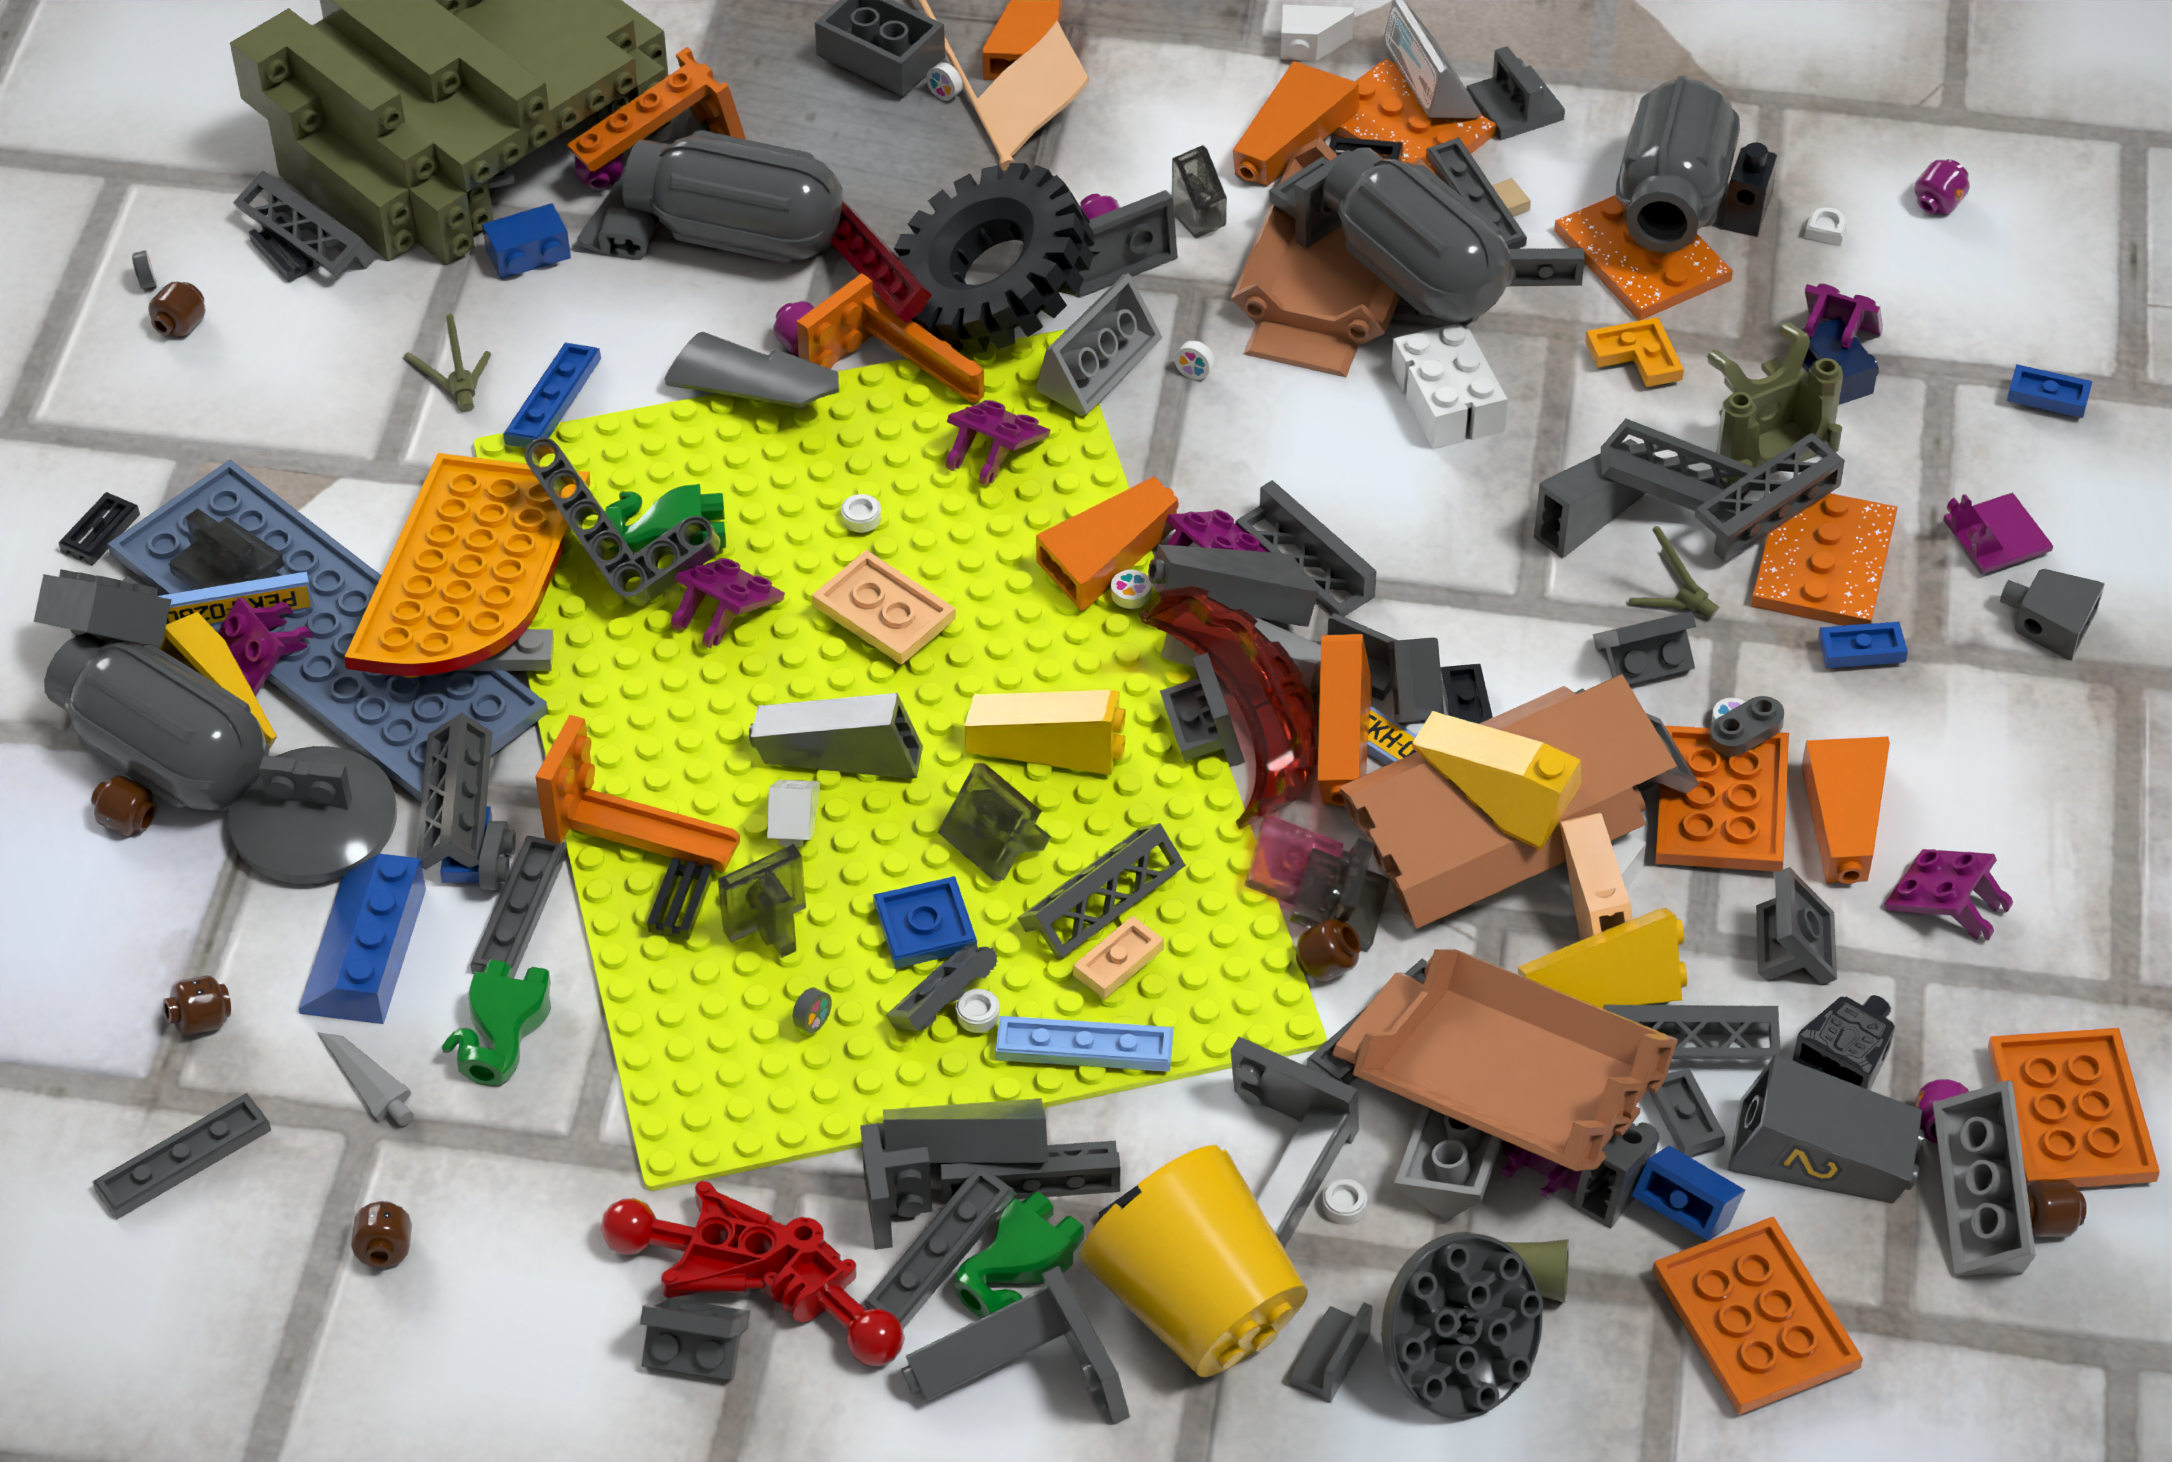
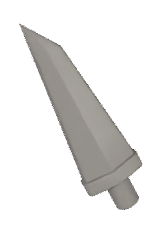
[318,1032,414,1126]

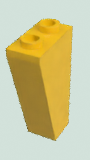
[965,690,1126,775]
[1517,908,1687,1009]

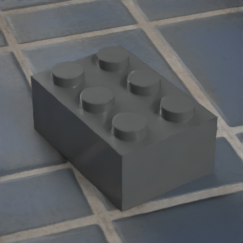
[815,0,945,96]
[33,569,172,648]

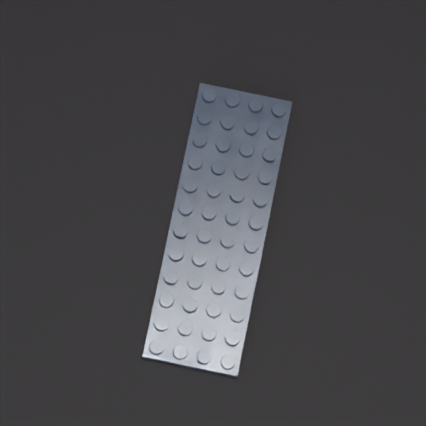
[108,459,548,803]

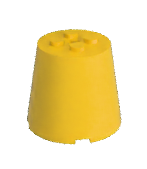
[1080,1145,1308,1377]

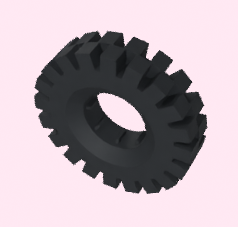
[894,163,1095,355]

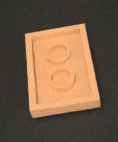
[812,550,956,665]

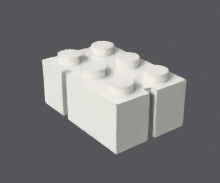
[1391,323,1508,449]

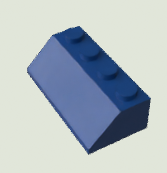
[299,853,426,1024]

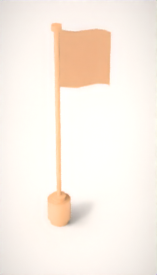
[918,0,1090,171]

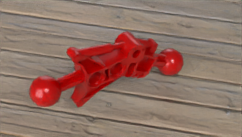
[600,1181,905,1366]

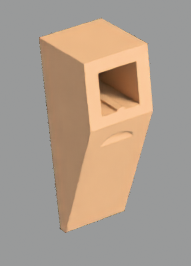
[1559,812,1633,941]

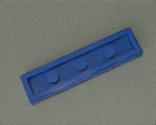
[503,343,601,448]

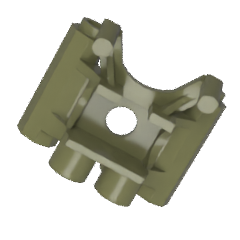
[1707,322,1843,484]

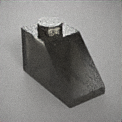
[1171,145,1227,239]

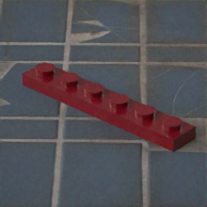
[831,200,932,324]

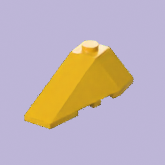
[157,612,277,750]
[1412,711,1582,851]

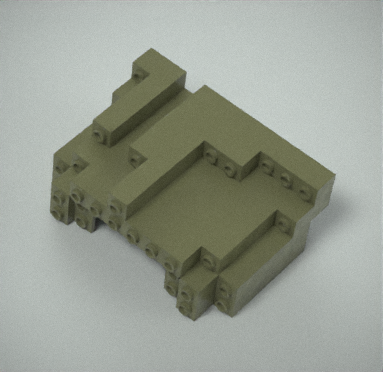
[230,0,671,265]

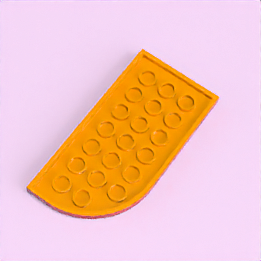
[345,453,590,678]

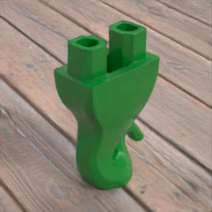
[605,484,726,553]
[441,959,551,1086]
[954,1191,1084,1318]

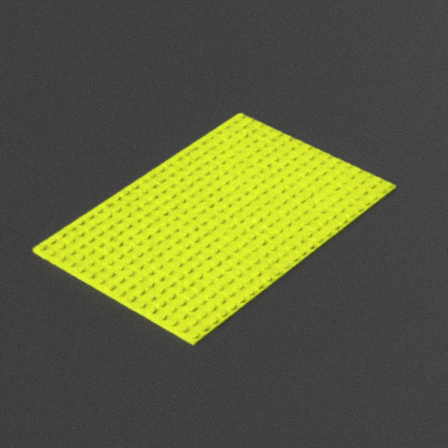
[474,329,1327,1191]

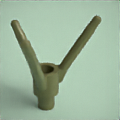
[404,314,491,412]
[1629,526,1719,619]

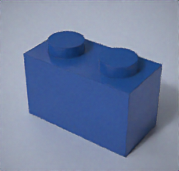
[482,203,571,279]
[1632,1145,1745,1241]

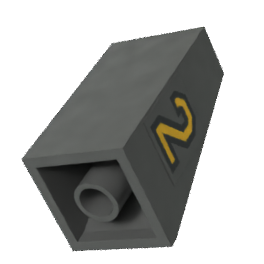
[1728,1055,1924,1203]

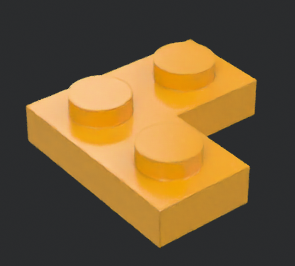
[1585,317,1684,387]

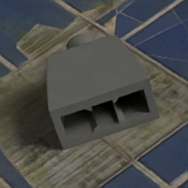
[2000,569,2105,661]
[1573,1122,1659,1228]

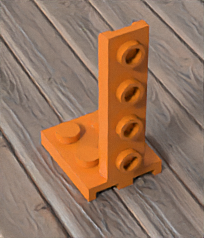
[567,47,746,171]
[797,273,984,402]
[535,715,740,872]

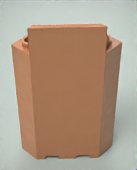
[1231,137,1437,377]
[1339,674,1678,929]
[1333,949,1678,1171]

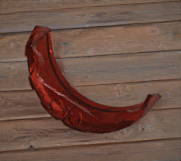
[1138,586,1319,830]

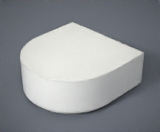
[1804,208,1847,246]

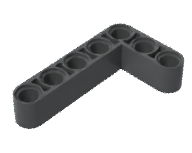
[525,437,720,607]

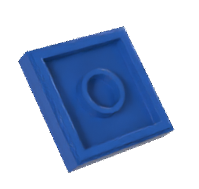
[873,876,977,969]

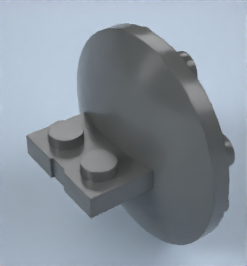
[228,746,397,886]
[1380,1232,1543,1419]

